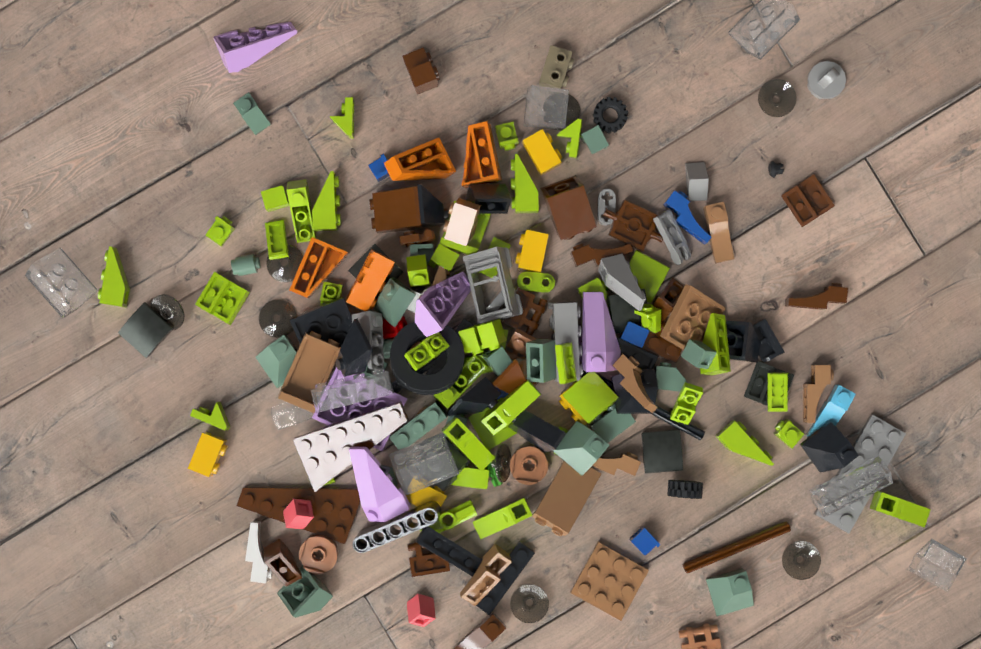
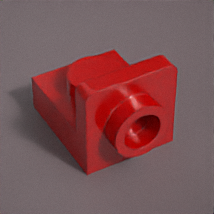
[382,316,408,339]

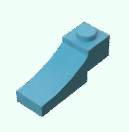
[807,385,856,436]

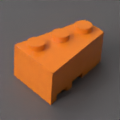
[462,121,502,188]
[384,137,456,181]
[289,237,349,299]
[346,249,395,312]

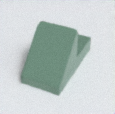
[233,92,271,135]

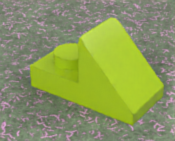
[330,97,355,139]
[556,119,582,159]
[190,402,230,431]

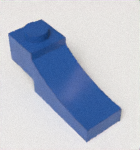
[663,190,711,245]

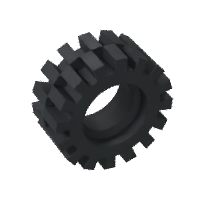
[593,97,628,134]
[667,480,703,499]

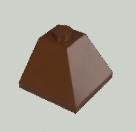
[492,356,539,394]

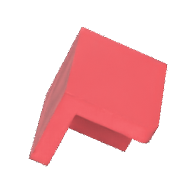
[283,499,314,529]
[407,594,436,627]

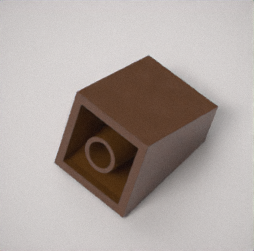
[540,175,597,240]
[369,186,423,233]

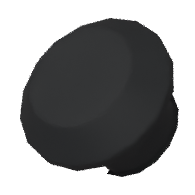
[768,161,784,178]

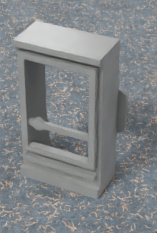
[463,247,523,324]

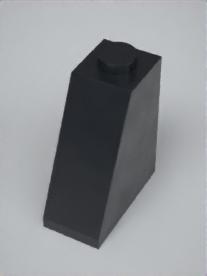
[508,410,566,453]

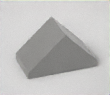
[685,162,709,201]

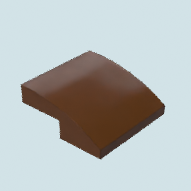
[781,175,835,227]

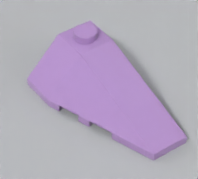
[213,22,297,73]
[415,272,471,337]
[582,292,621,372]
[349,447,411,522]

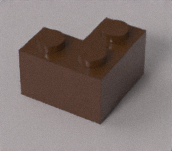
[402,47,440,95]

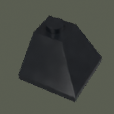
[417,184,448,227]
[336,318,373,377]
[726,320,760,363]
[611,369,658,414]
[447,377,501,416]
[800,420,859,473]

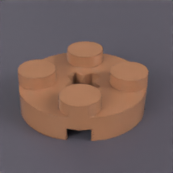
[510,446,548,485]
[299,535,338,575]

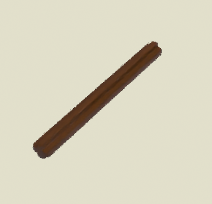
[682,521,791,573]

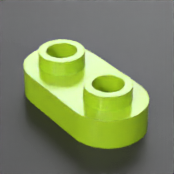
[517,272,555,293]

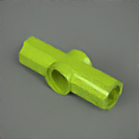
[420,499,478,533]

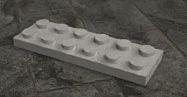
[814,414,906,533]

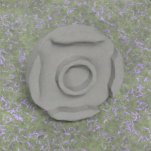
[807,61,846,99]

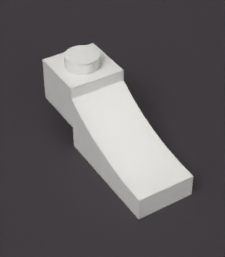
[245,521,273,583]

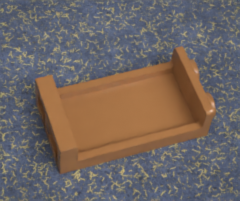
[278,331,341,413]
[532,460,601,536]

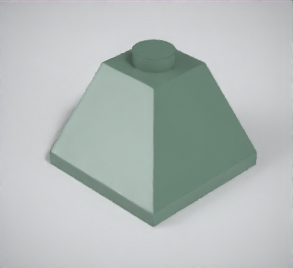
[374,277,416,327]
[255,335,297,388]
[553,421,609,476]
[277,565,333,618]
[706,568,754,616]

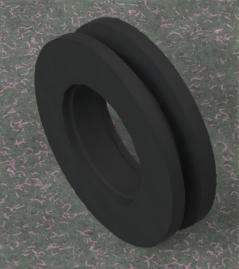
[390,322,464,395]

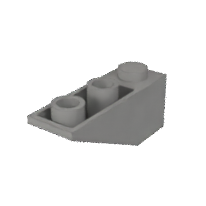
[598,254,646,311]
[352,311,384,371]

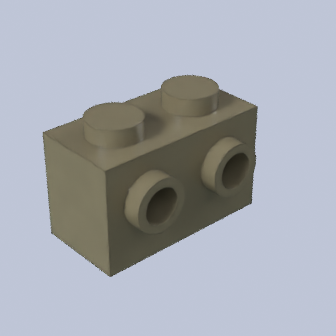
[539,45,574,92]

